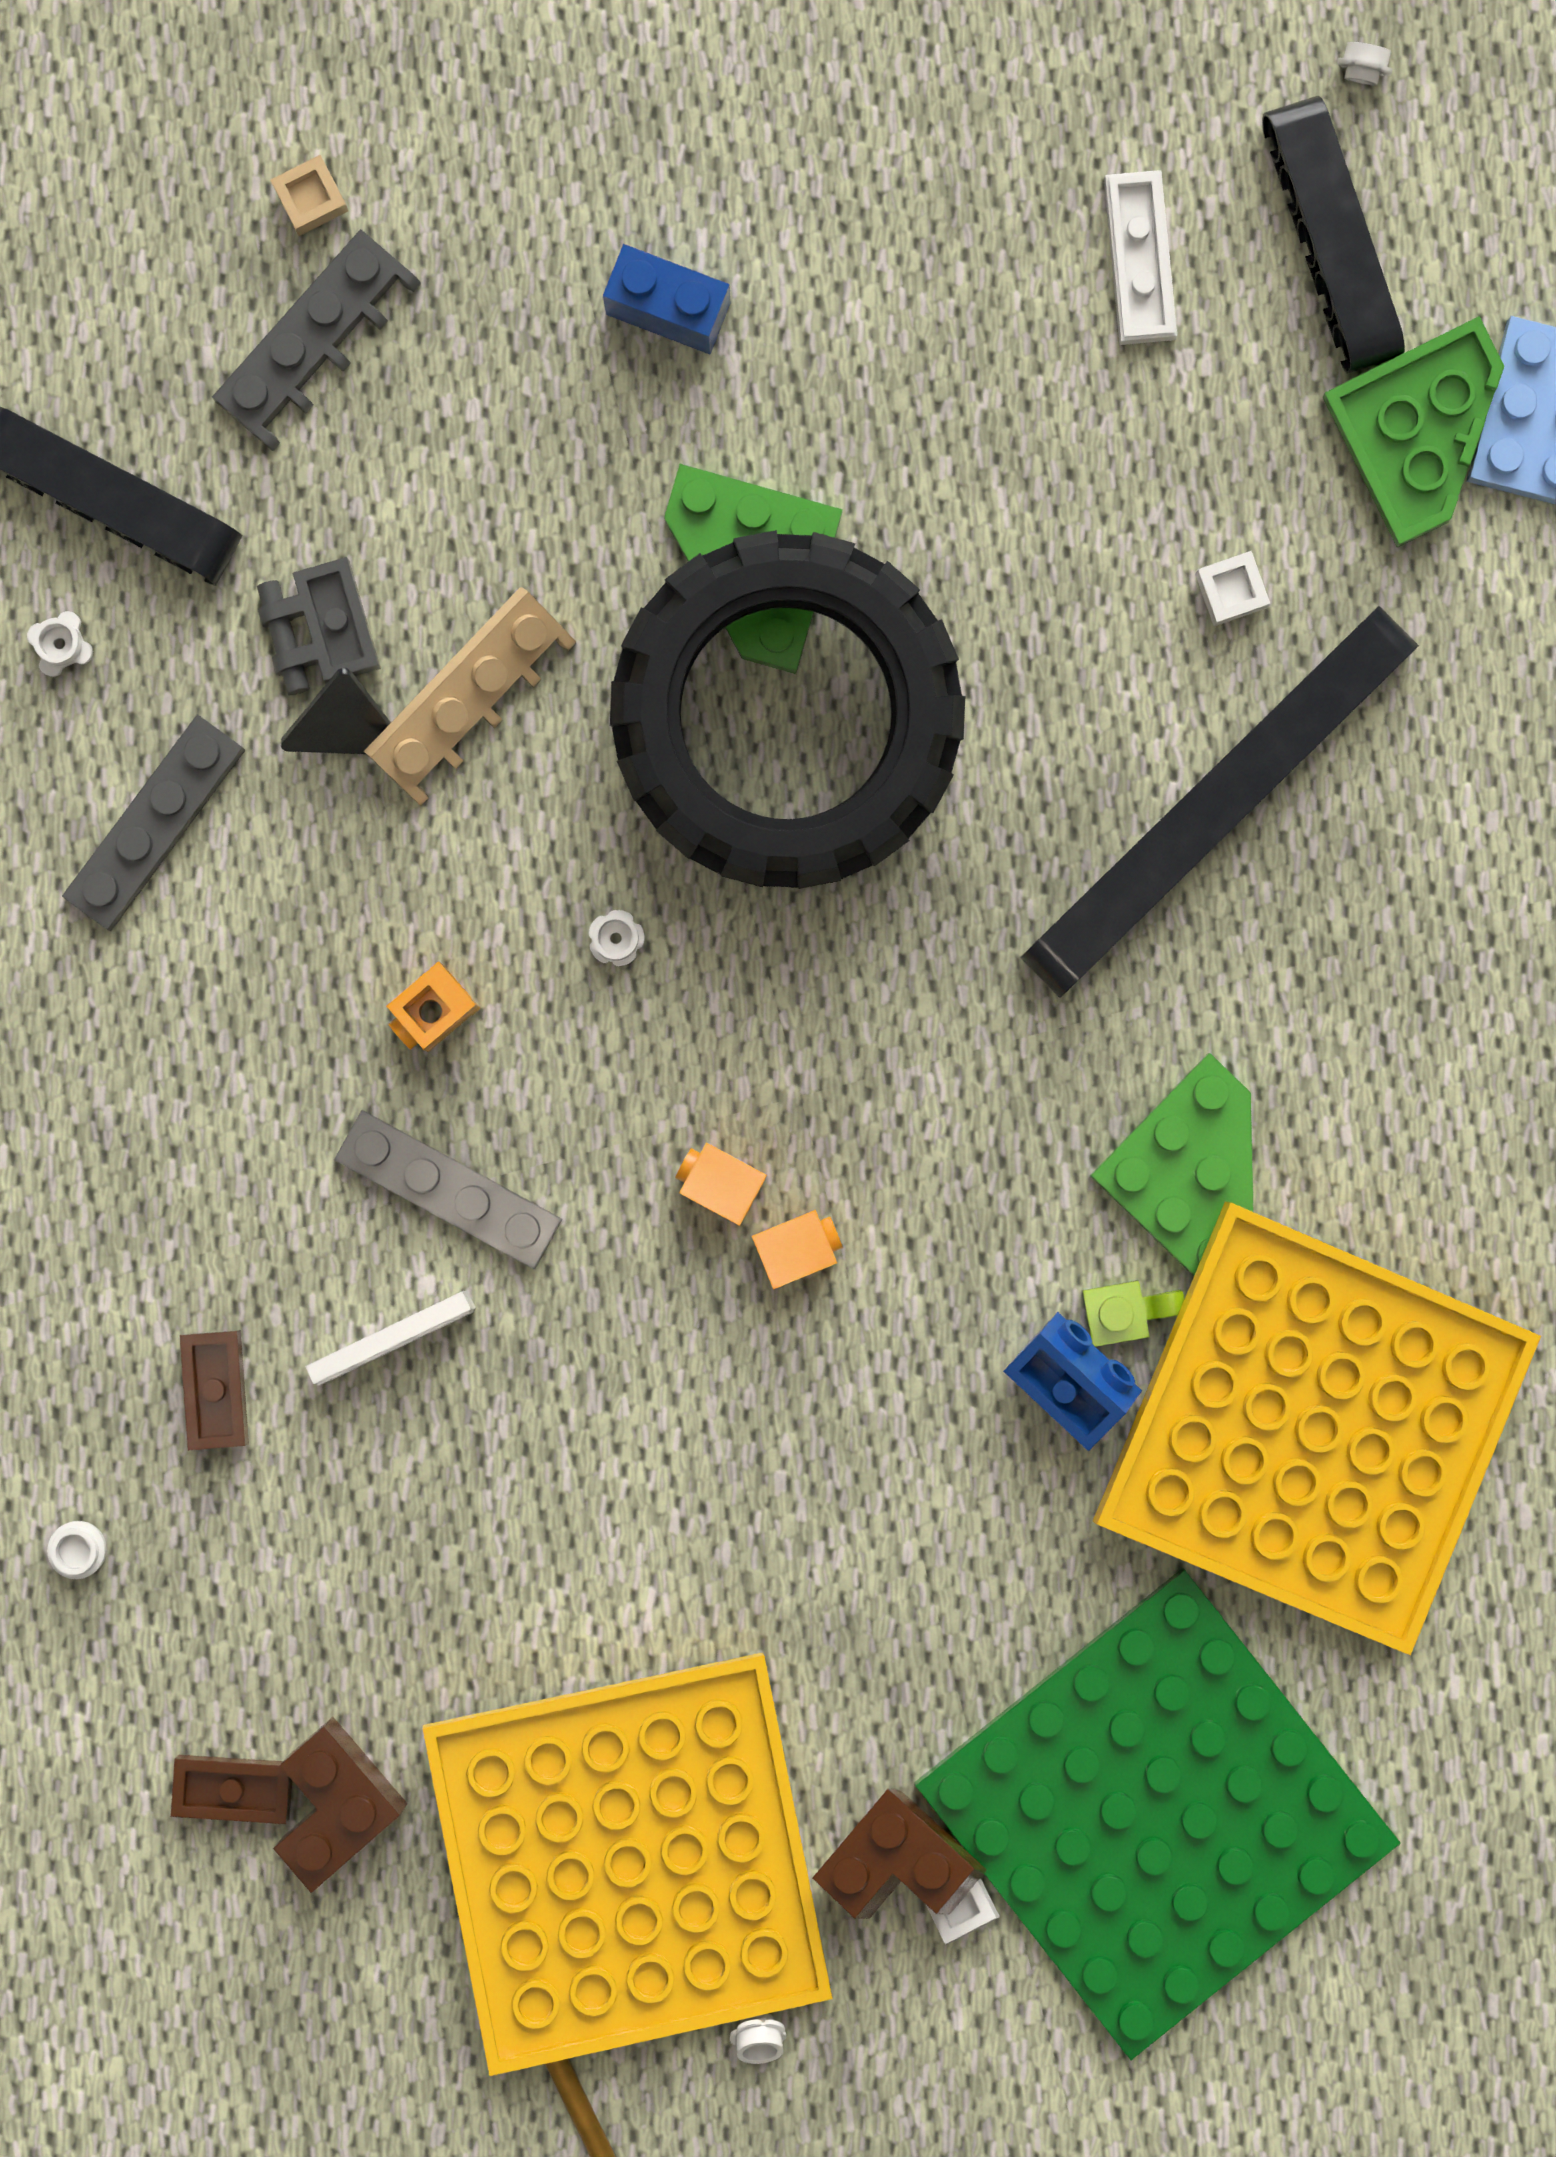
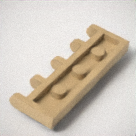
[364,587,576,806]

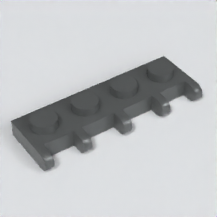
[212,229,421,451]

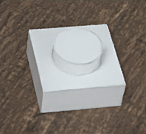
[1195,551,1270,626]
[926,1878,1000,1944]

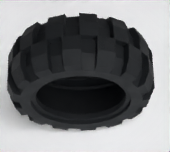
[610,530,966,889]

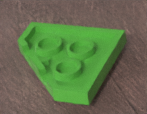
[1323,316,1505,548]
[664,464,843,674]
[1090,1053,1253,1276]

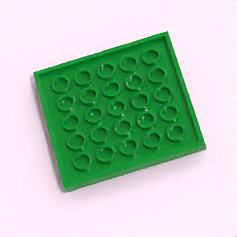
[914,1568,1401,2060]

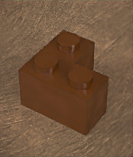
[273,1717,408,1893]
[812,1789,987,1919]

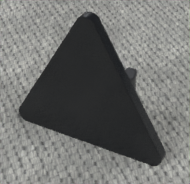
[281,668,391,754]

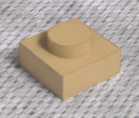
[270,155,349,236]

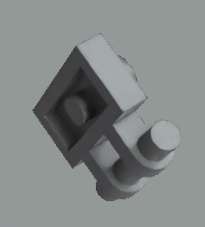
[257,557,381,695]

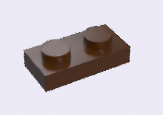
[180,1330,249,1451]
[170,1755,292,1824]

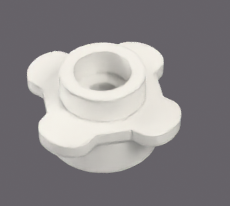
[27,611,93,677]

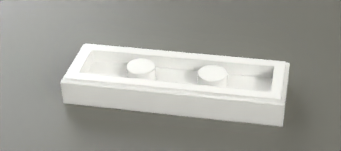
[1104,170,1177,345]
[305,1290,476,1386]

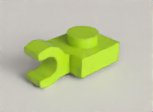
[1082,1280,1184,1347]

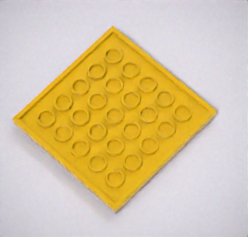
[1092,1202,1541,1656]
[422,1652,833,2076]

